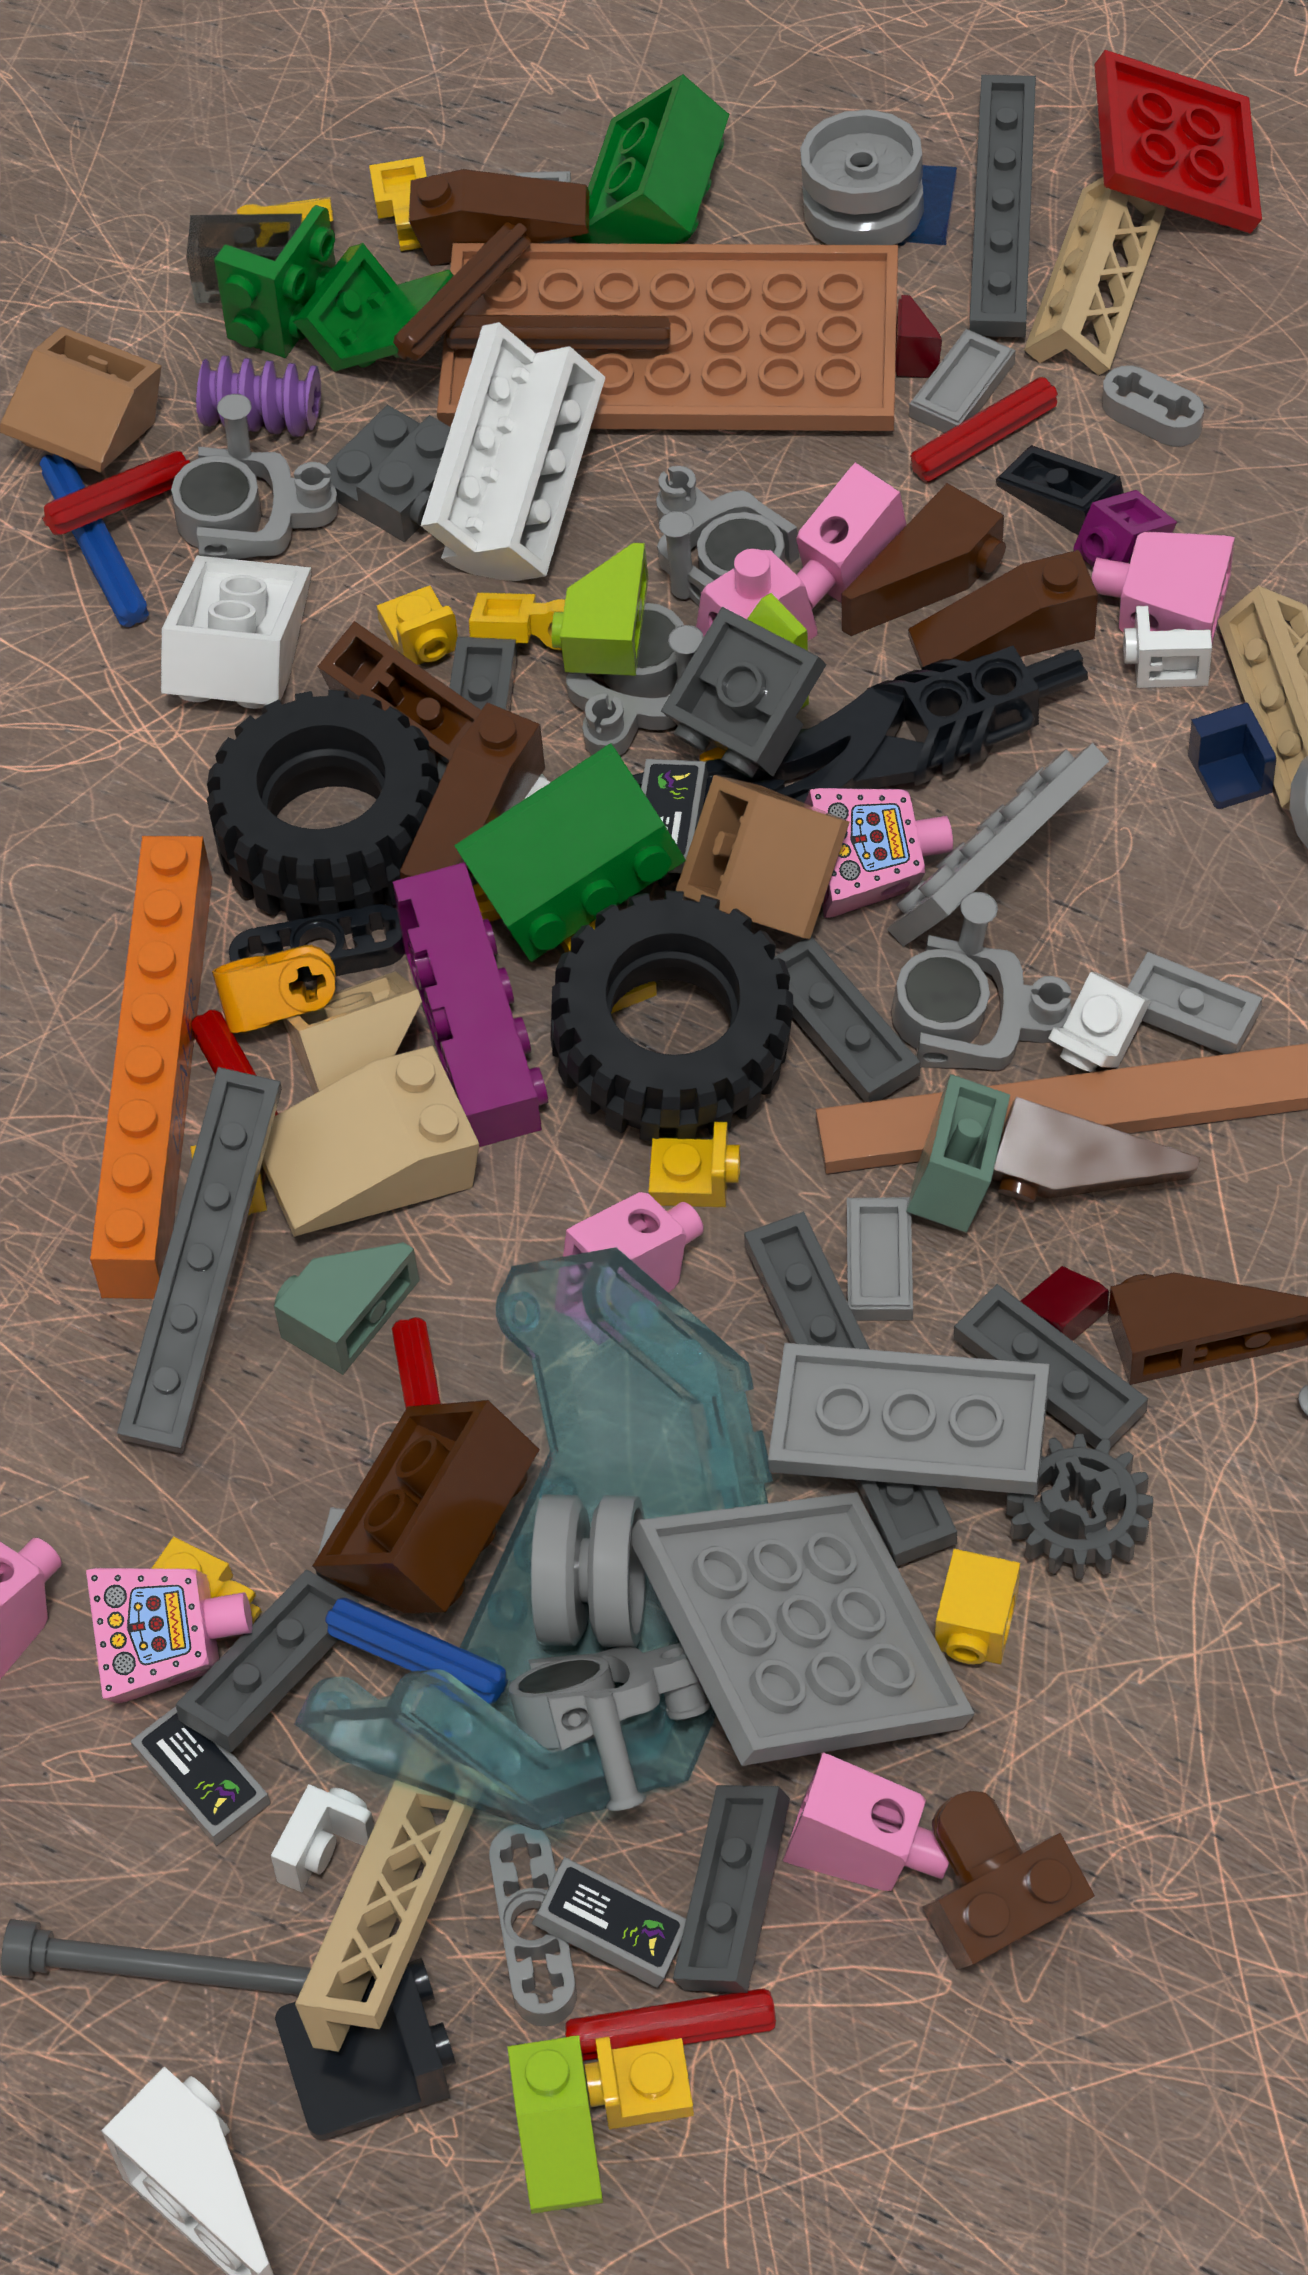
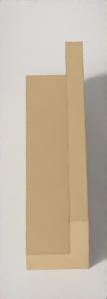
[1024,177,1166,376]
[1217,585,1308,810]
[295,1779,477,2052]

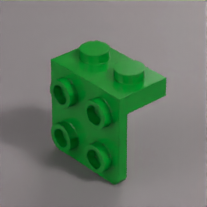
[214,205,336,358]
[293,243,454,372]

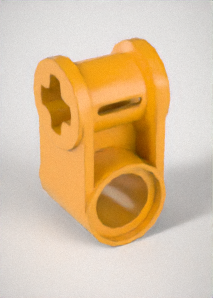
[212,945,335,1033]

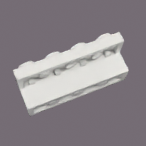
[420,322,605,581]

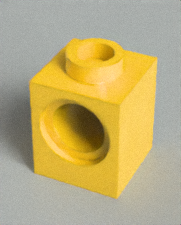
[935,1549,1020,1664]

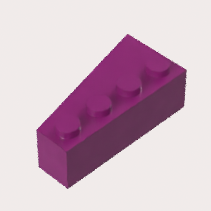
[393,862,548,1147]

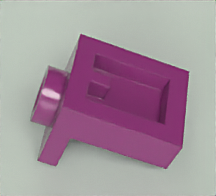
[1073,490,1177,568]

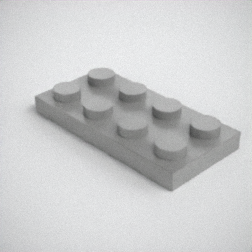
[887,743,1109,947]
[768,1343,1050,1495]

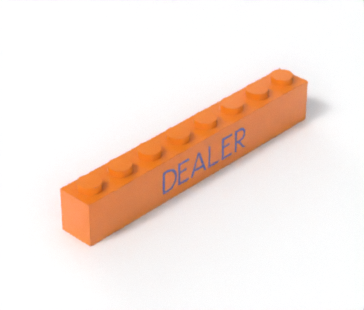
[90,836,212,1299]

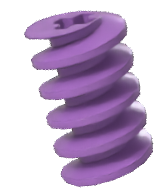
[196,355,321,437]

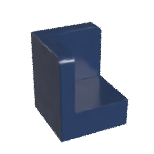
[1188,702,1276,809]

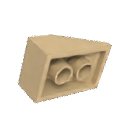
[262,1046,479,1237]

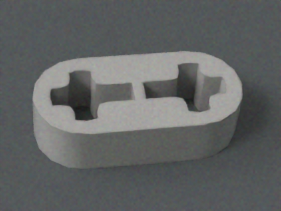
[1102,365,1204,447]

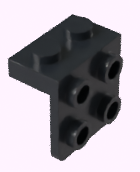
[275,1958,456,2140]

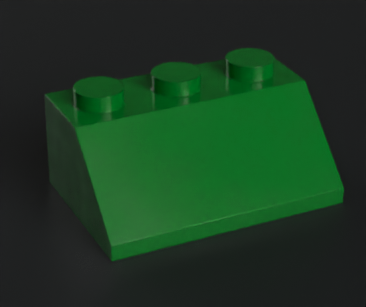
[571,74,730,244]
[454,743,686,962]

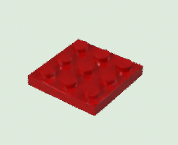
[1094,50,1262,234]

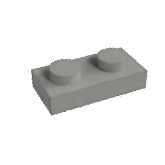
[1127,952,1263,1054]

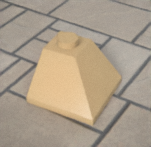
[282,971,422,1093]

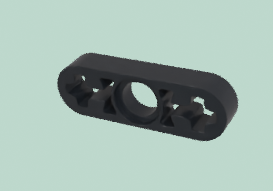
[229,904,405,983]

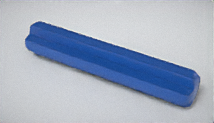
[325,1598,508,1705]

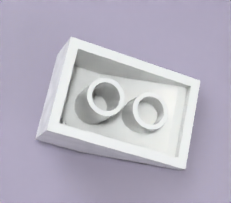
[161,555,311,709]
[101,2067,274,2275]

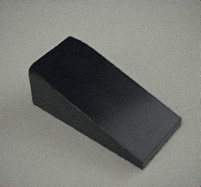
[995,445,1124,535]

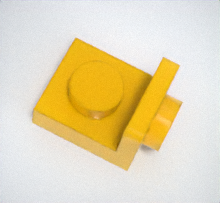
[376,585,458,665]
[649,1122,740,1207]
[584,2036,694,2130]

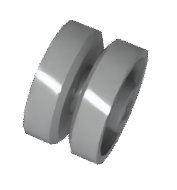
[800,109,924,245]
[531,1494,647,1647]

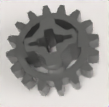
[1006,1434,1153,1578]

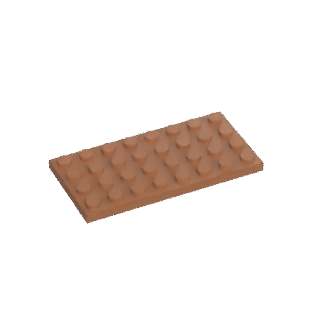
[437,243,898,431]

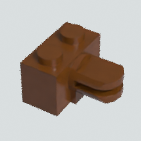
[923,1791,1095,1970]

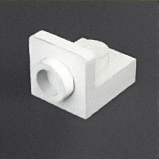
[1123,606,1212,688]
[1048,972,1151,1072]
[271,1784,374,1893]

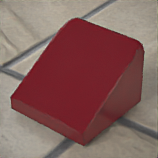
[895,295,942,378]
[1021,1266,1109,1341]

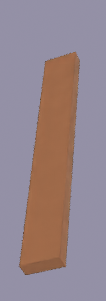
[816,1043,1308,1174]

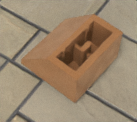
[0,326,162,472]
[675,775,850,939]

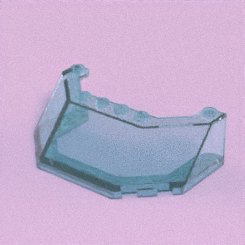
[294,1247,773,1830]

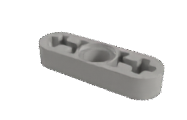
[489,1824,577,2026]

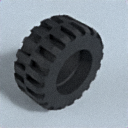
[207,690,440,921]
[550,891,793,1141]

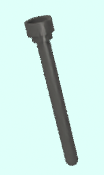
[1,1919,311,1995]

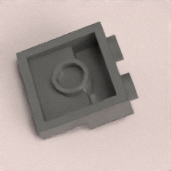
[326,405,451,542]
[661,607,827,778]

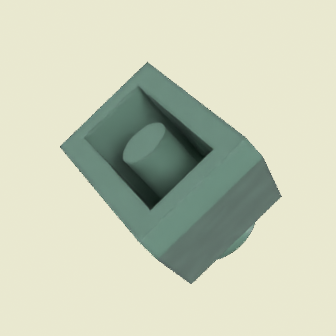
[906,1074,1010,1233]
[274,1242,420,1375]

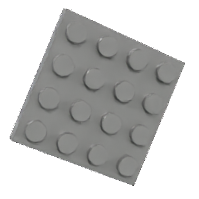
[630,1492,975,1766]

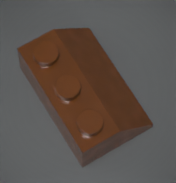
[312,1400,540,1613]

